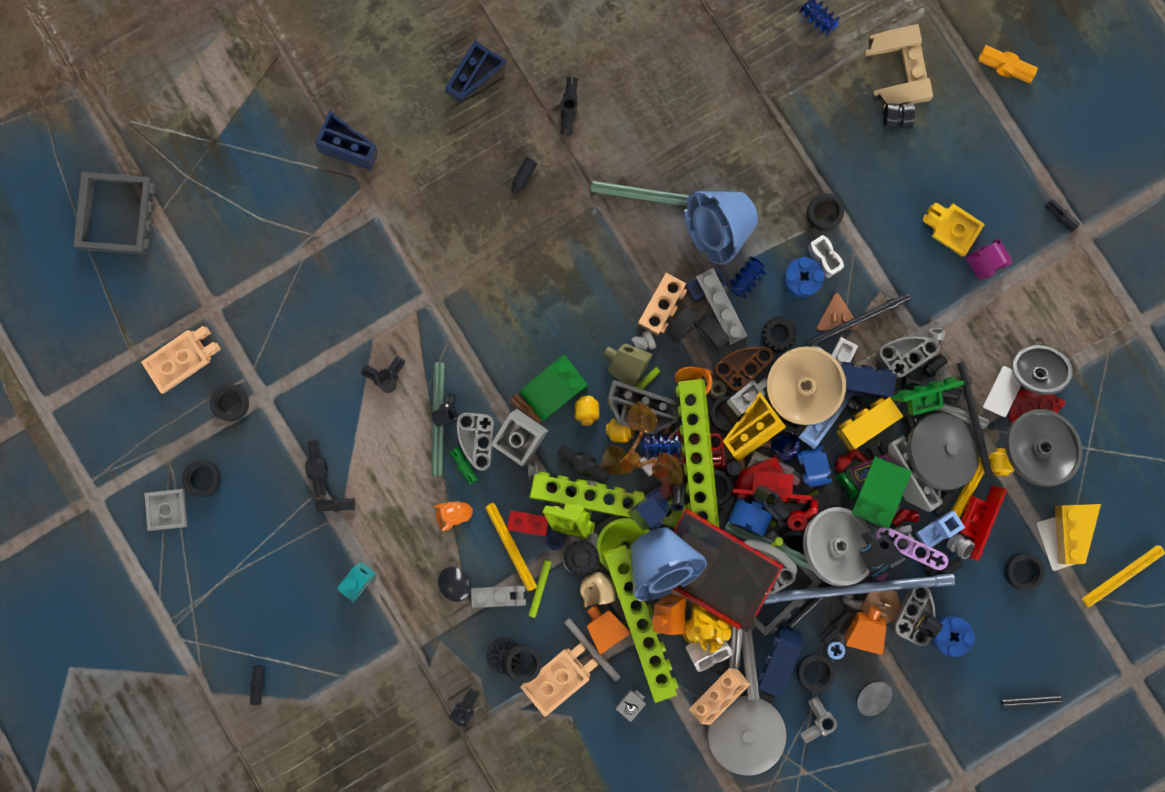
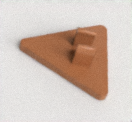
[817,293,859,331]

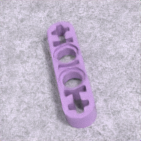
[875,527,948,570]

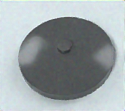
[1005,409,1083,487]
[907,413,979,491]

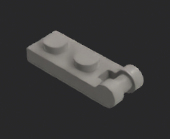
[471,586,526,608]

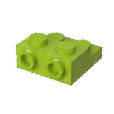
[543,503,595,540]

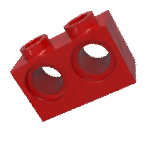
[507,510,548,536]

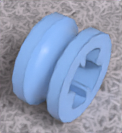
[826,641,845,659]

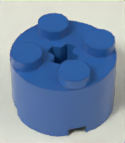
[783,257,825,298]
[797,445,832,488]
[728,497,772,537]
[931,616,975,657]

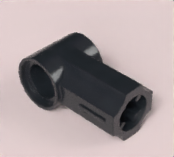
[754,485,789,521]

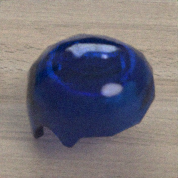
[770,433,802,461]

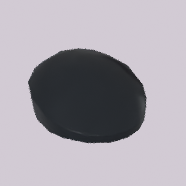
[438,567,471,602]

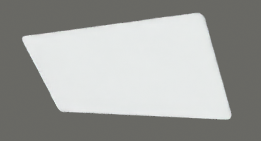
[983,366,1021,417]
[1037,517,1074,571]

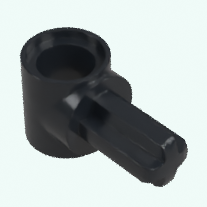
[432,393,458,427]

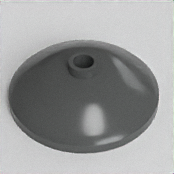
[1012,345,1072,395]

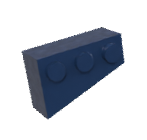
[444,40,507,103]
[315,110,378,171]
[840,362,897,399]
[627,488,672,530]
[757,624,803,698]

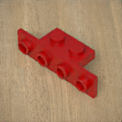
[733,471,812,504]
[959,485,1007,561]

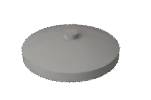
[803,507,870,586]
[707,695,786,775]

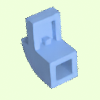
[915,511,965,547]

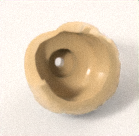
[580,572,616,607]

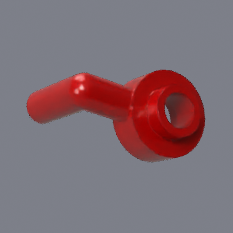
[834,448,869,473]
[788,499,818,531]

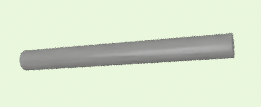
[564,618,621,682]

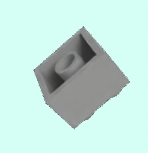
[491,409,548,467]

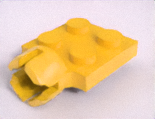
[923,203,985,257]
[691,601,731,652]

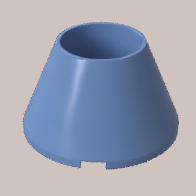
[684,191,758,264]
[631,527,707,601]

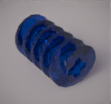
[799,0,840,38]
[726,256,766,299]
[641,433,681,458]

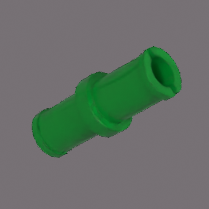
[449,446,479,485]

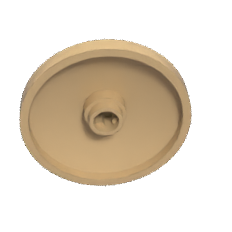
[767,347,846,425]

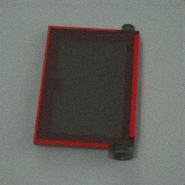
[673,508,784,632]

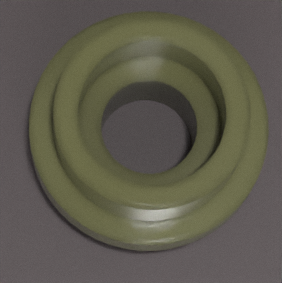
[708,379,727,399]

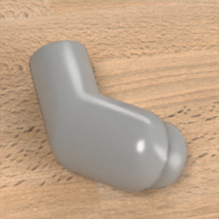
[842,594,864,610]

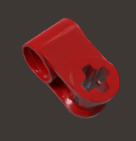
[710,433,726,470]

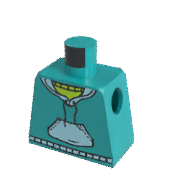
[337,562,376,603]

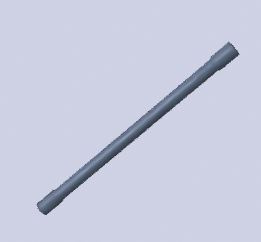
[764,574,955,604]

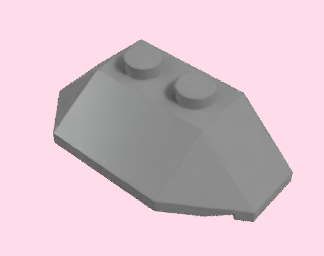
[887,436,943,512]

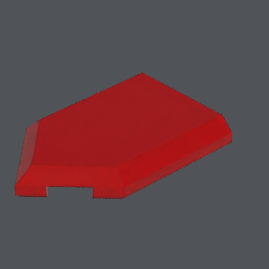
[1008,389,1066,426]
[733,456,785,503]

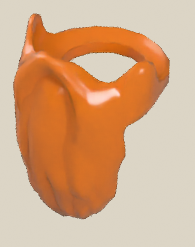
[675,367,713,394]
[433,501,473,531]

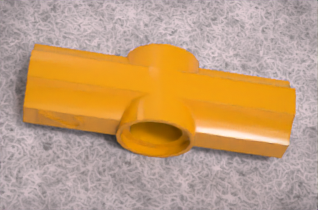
[978,45,1038,84]

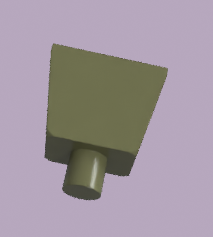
[603,344,653,387]

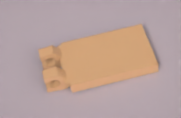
[141,326,221,394]
[520,643,598,717]

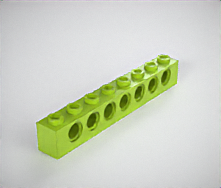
[676,379,720,538]
[529,471,687,528]
[603,545,679,703]

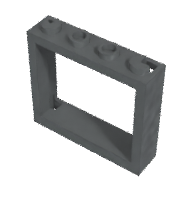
[73,172,157,255]
[715,530,821,636]

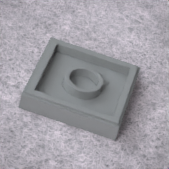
[144,489,188,531]

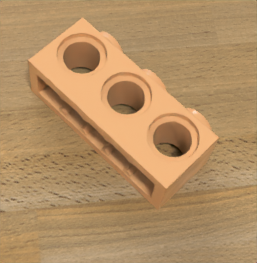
[638,273,687,336]
[689,668,750,725]

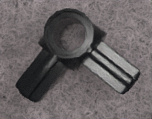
[361,357,405,393]
[917,551,963,577]
[449,688,480,728]

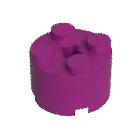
[965,238,1012,280]

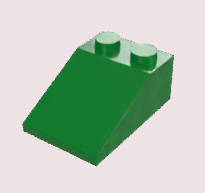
[519,355,588,422]
[851,456,912,529]

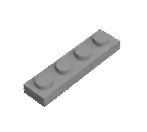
[695,268,747,345]

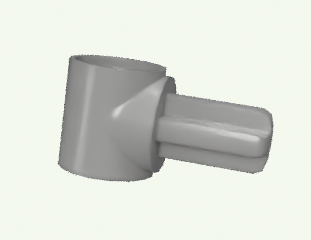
[800,697,837,743]

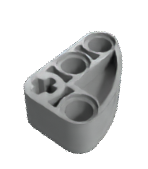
[876,336,940,379]
[457,413,495,471]
[738,539,797,594]
[892,587,936,646]

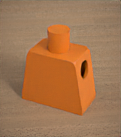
[652,594,686,635]
[587,605,631,655]
[845,605,886,655]

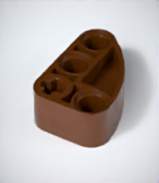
[714,347,773,393]

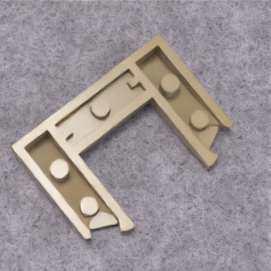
[865,24,933,109]

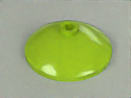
[597,518,650,572]

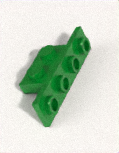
[891,377,964,416]

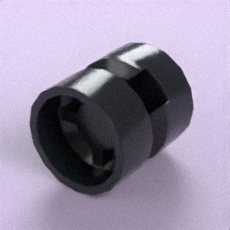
[883,103,915,129]

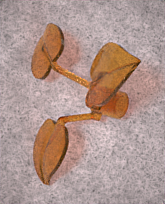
[599,402,683,485]

